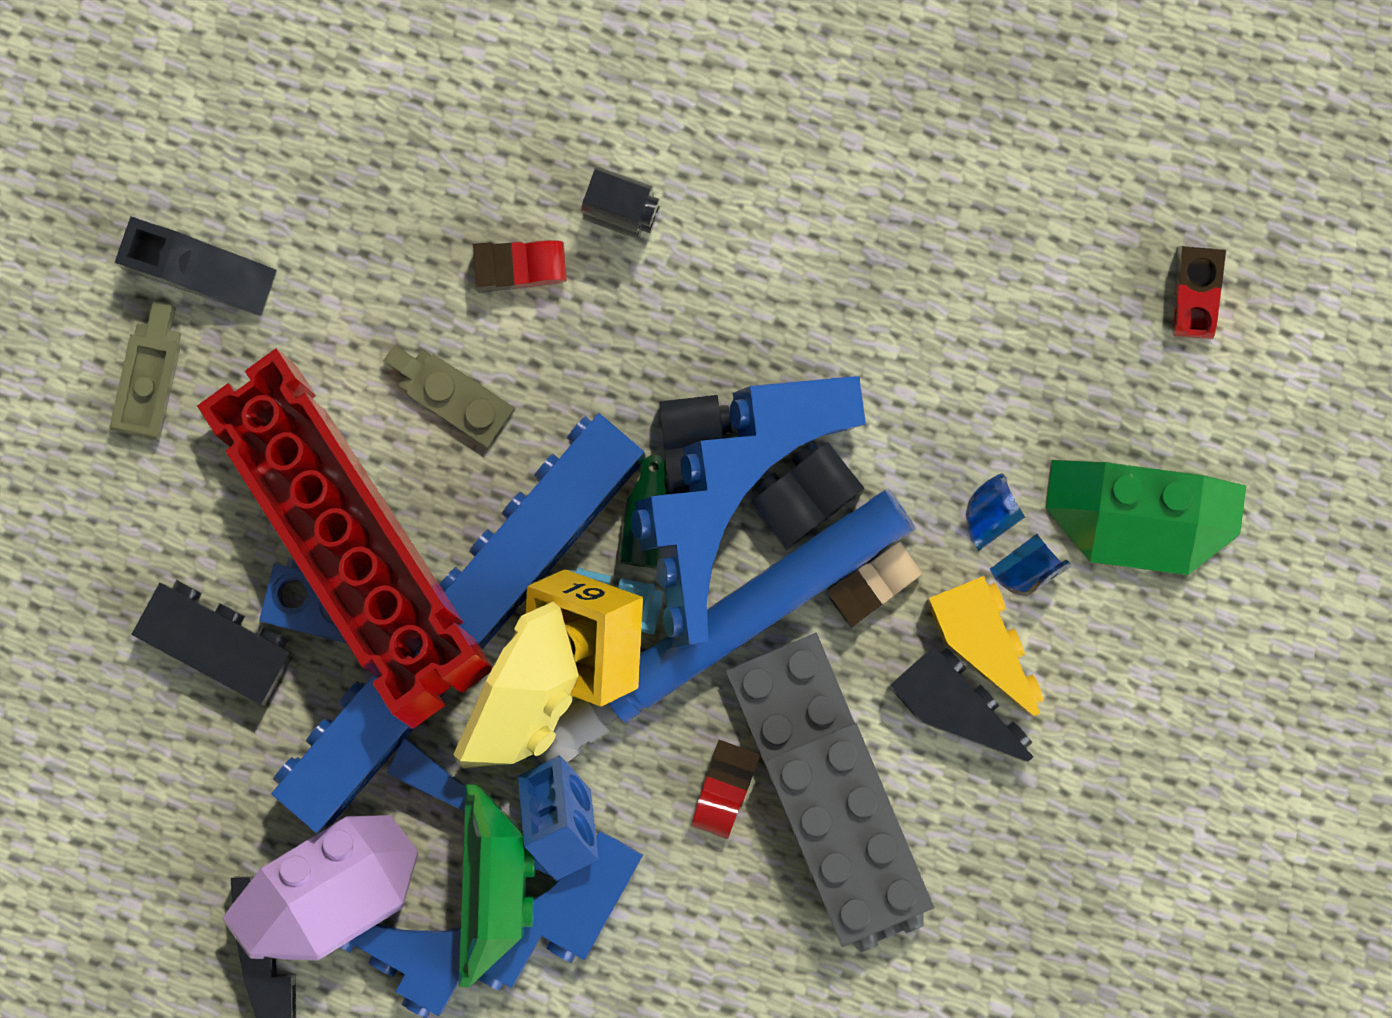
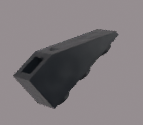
[114,216,277,316]
[888,646,1034,762]

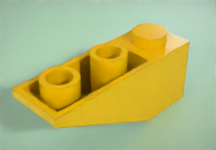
[927,576,1044,717]

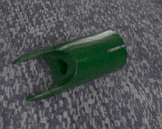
[618,455,667,569]

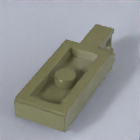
[109,301,181,441]
[383,345,515,449]

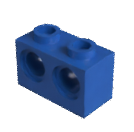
[259,558,347,643]
[518,755,599,881]

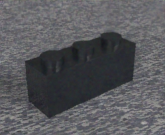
[131,579,294,706]

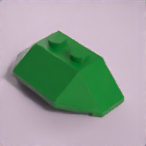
[1046,460,1246,576]
[459,784,536,988]

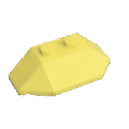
[453,602,579,768]

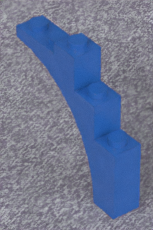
[631,376,866,648]
[339,831,644,1018]

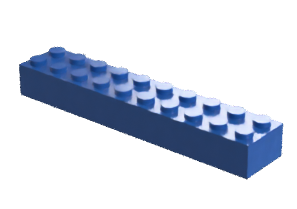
[271,413,646,833]

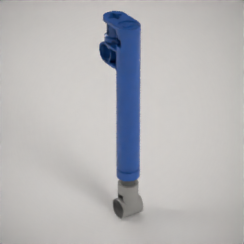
[533,489,916,765]

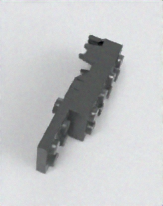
[726,632,934,953]

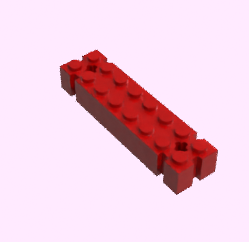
[197,348,493,729]

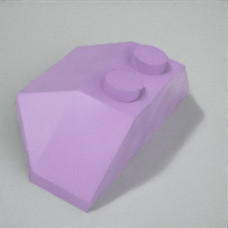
[223,815,418,960]

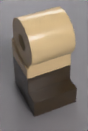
[826,541,923,628]

